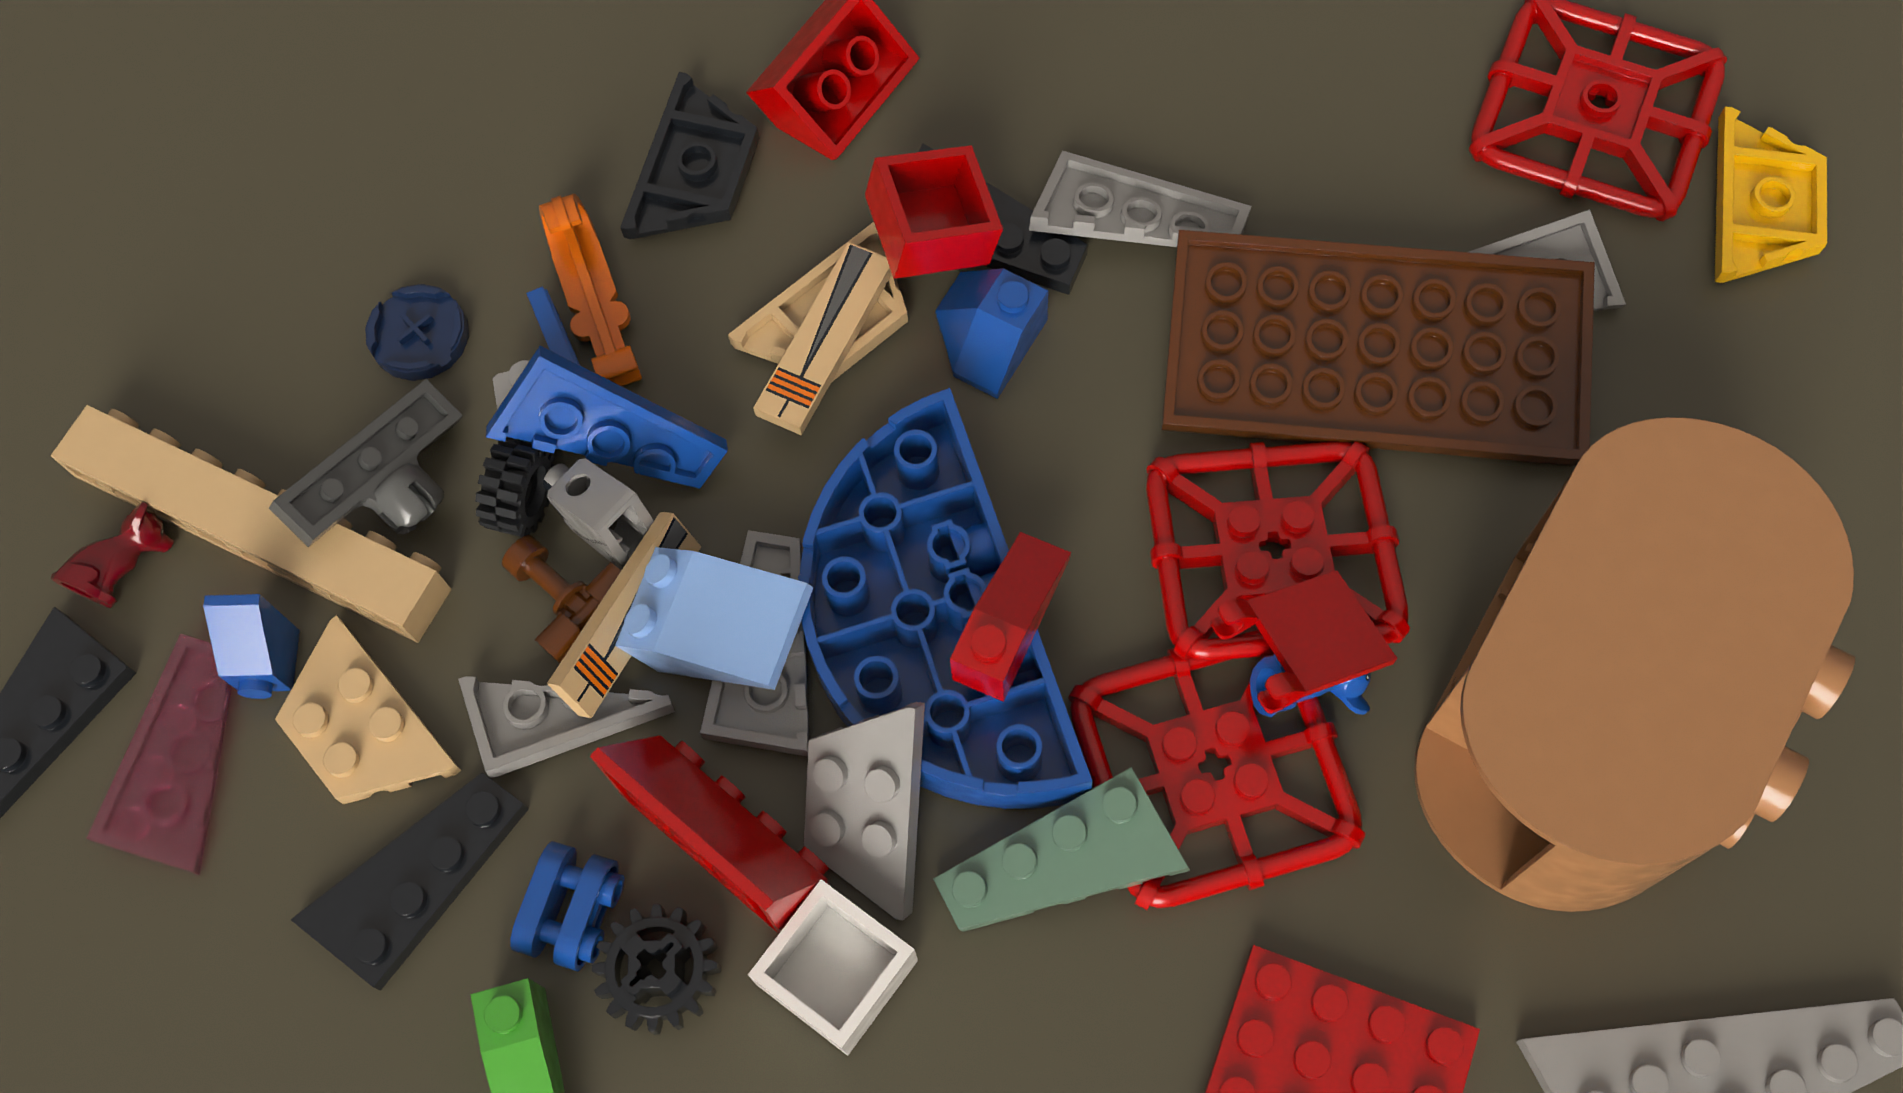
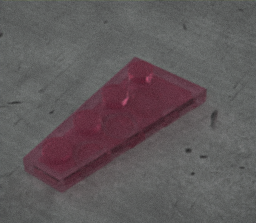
[86,634,232,876]

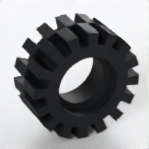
[475,437,555,537]

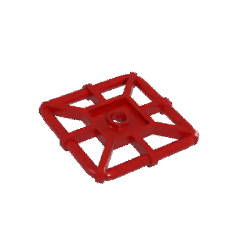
[1469,0,1727,221]
[1146,441,1410,661]
[1068,630,1366,911]

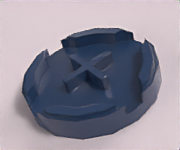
[365,284,469,381]

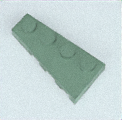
[933,767,1190,932]

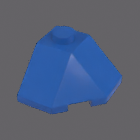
[935,268,1048,399]

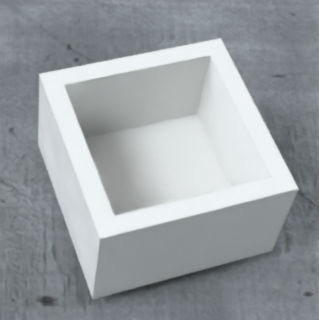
[748,879,918,1056]

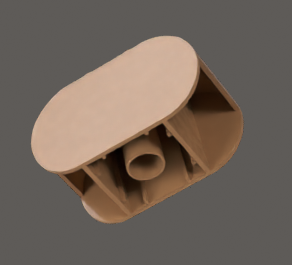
[1414,417,1855,912]

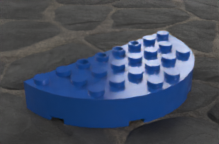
[798,388,1093,809]

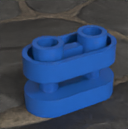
[510,841,625,971]

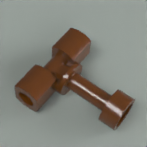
[502,535,621,664]

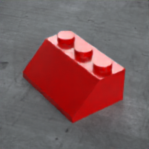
[746,0,920,160]

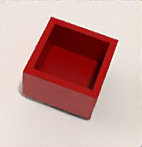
[865,145,1003,279]

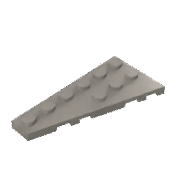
[1516,998,1903,1093]

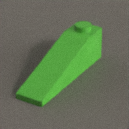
[470,978,565,1093]

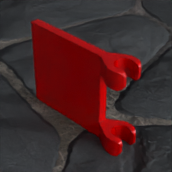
[1210,570,1397,714]

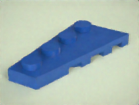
[486,345,728,489]

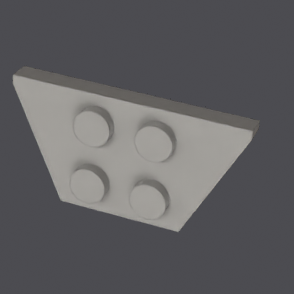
[804,702,925,920]

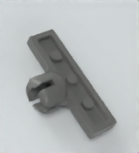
[269,379,463,547]

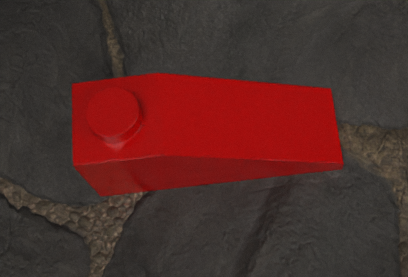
[950,532,1071,702]

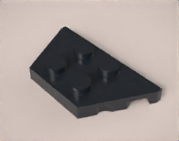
[620,72,760,239]

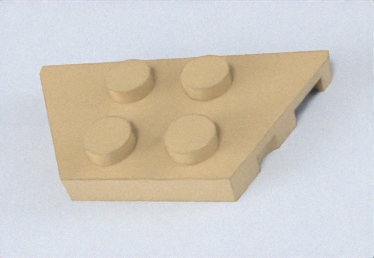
[728,222,908,382]
[275,615,461,804]

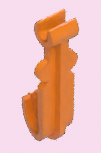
[539,193,642,386]

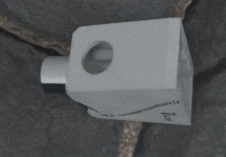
[543,458,654,570]

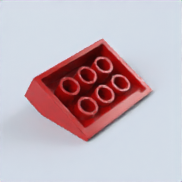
[590,735,830,934]

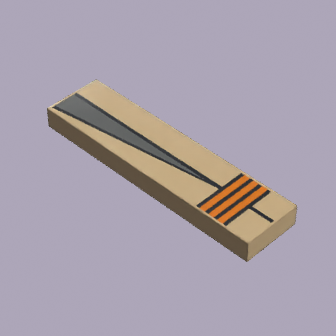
[753,242,892,436]
[547,512,701,718]

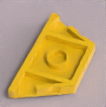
[1715,106,1827,283]

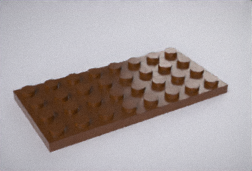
[1162,230,1595,466]

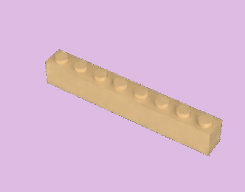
[51,405,452,643]

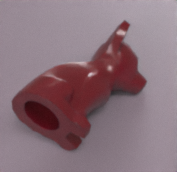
[51,501,174,608]

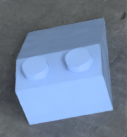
[615,547,813,690]

